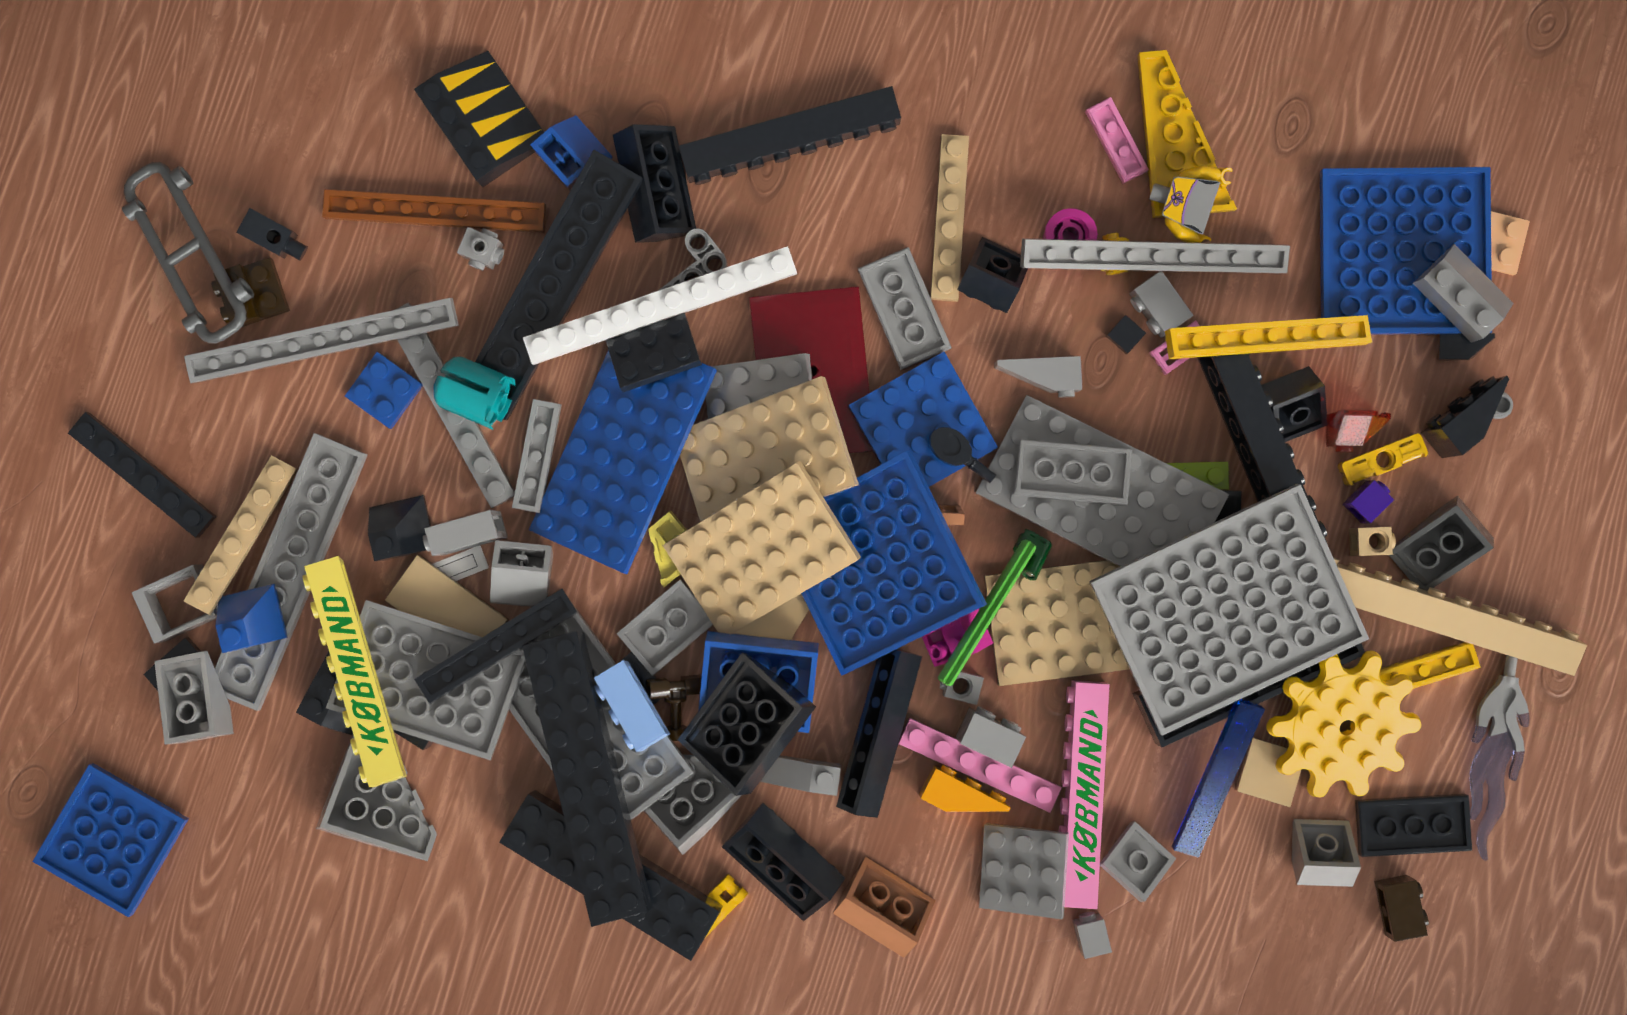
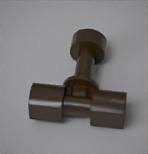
[646,674,702,741]

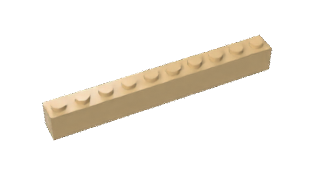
[1333,557,1587,676]

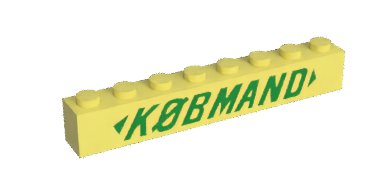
[302,556,407,787]

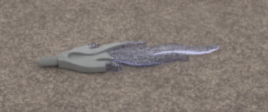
[1469,655,1529,861]

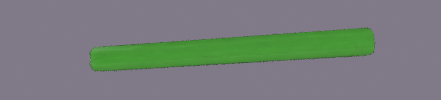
[938,539,1036,686]

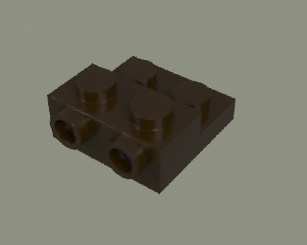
[211,257,290,327]

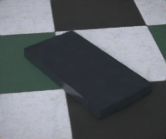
[1355,794,1472,857]

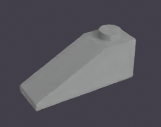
[994,356,1082,398]
[760,755,841,796]

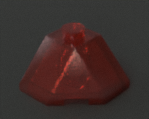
[1326,410,1391,453]

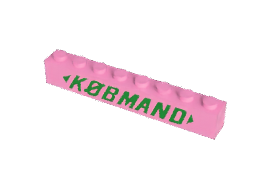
[1059,680,1110,909]

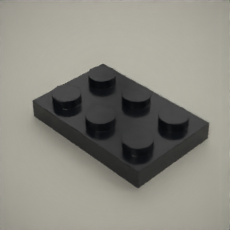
[606,313,702,392]

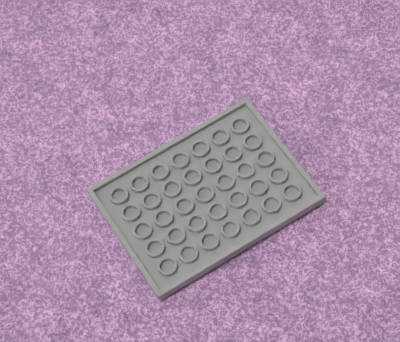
[1089,484,1369,735]

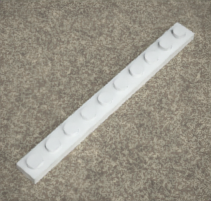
[523,246,797,365]

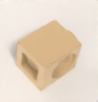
[1349,527,1396,556]

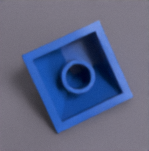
[215,584,288,653]

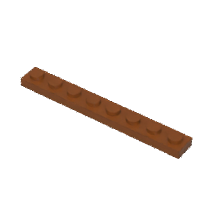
[322,189,546,233]

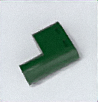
[1013,529,1052,581]

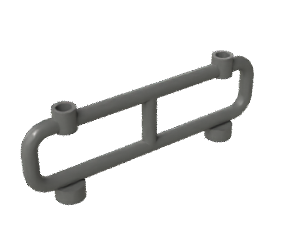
[122,162,254,343]

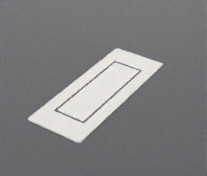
[433,546,489,581]

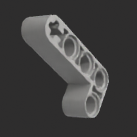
[658,228,728,291]

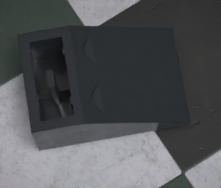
[1421,376,1509,458]

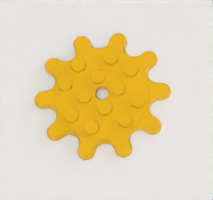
[1266,651,1421,797]

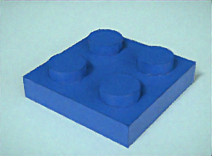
[345,352,423,429]

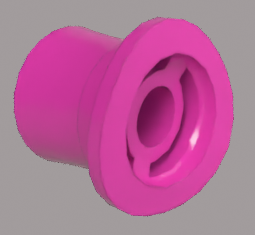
[1043,208,1098,240]

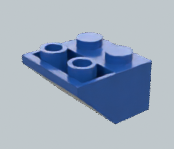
[531,115,613,191]

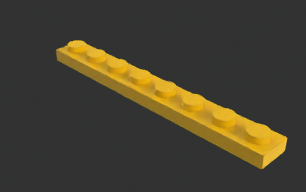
[1165,315,1372,359]

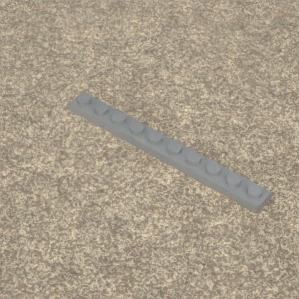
[1020,238,1290,273]
[184,298,459,383]

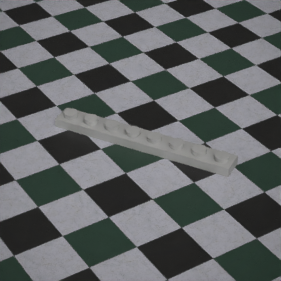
[395,303,515,508]

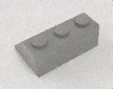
[1413,244,1514,343]

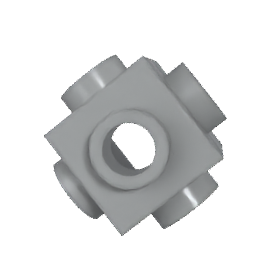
[457,227,504,271]

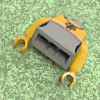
[1149,165,1232,243]

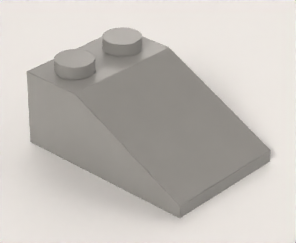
[154,651,234,745]

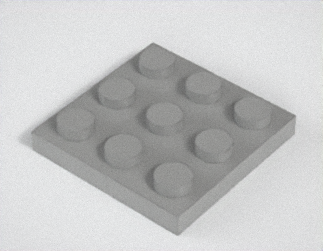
[979,823,1069,919]

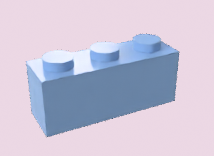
[594,660,670,752]

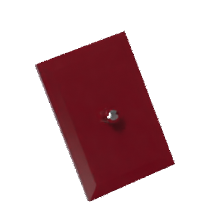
[749,286,873,454]

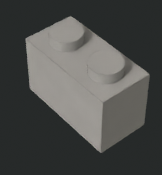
[1129,271,1194,338]

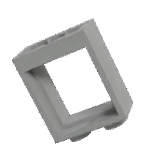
[423,510,508,556]
[132,564,218,644]

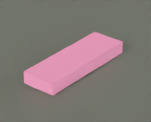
[1085,97,1149,184]

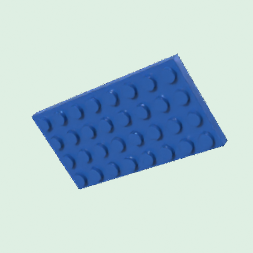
[529,350,717,574]

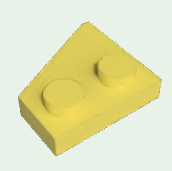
[648,511,687,587]

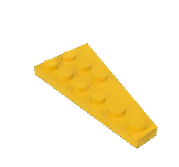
[1137,50,1237,218]

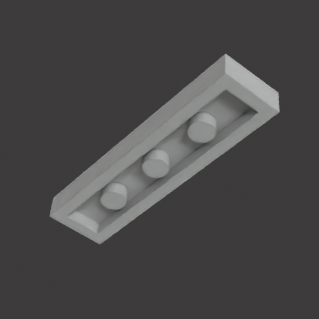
[512,399,562,513]

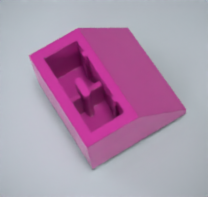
[922,609,993,667]

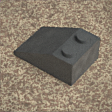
[1389,496,1494,591]

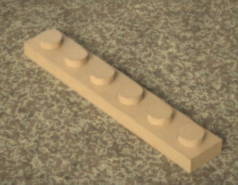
[930,134,969,302]
[184,455,298,615]

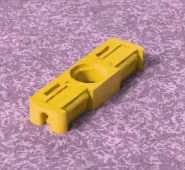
[1338,434,1428,486]

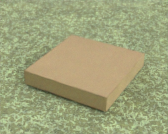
[1235,737,1302,807]

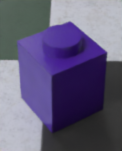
[1342,480,1394,524]

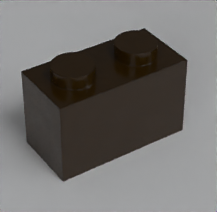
[1374,875,1429,942]

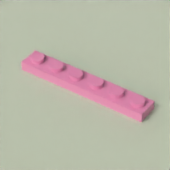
[898,718,1062,813]

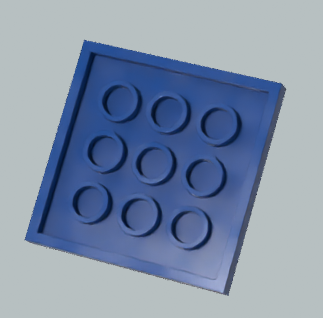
[848,352,998,487]
[32,763,189,917]

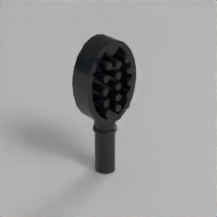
[929,427,996,483]

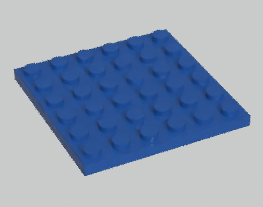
[1320,167,1492,335]
[801,450,987,676]

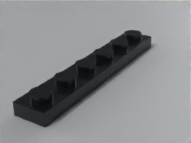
[68,412,217,538]
[414,589,577,704]

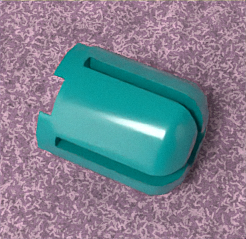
[434,356,516,430]

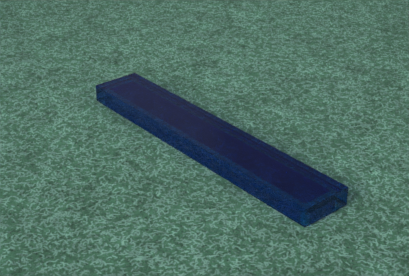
[1171,699,1265,858]

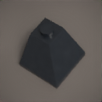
[368,495,431,561]

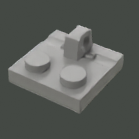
[1100,821,1176,902]

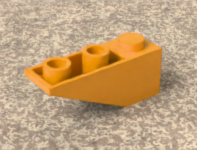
[919,764,1011,812]

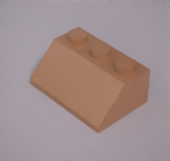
[833,857,936,958]

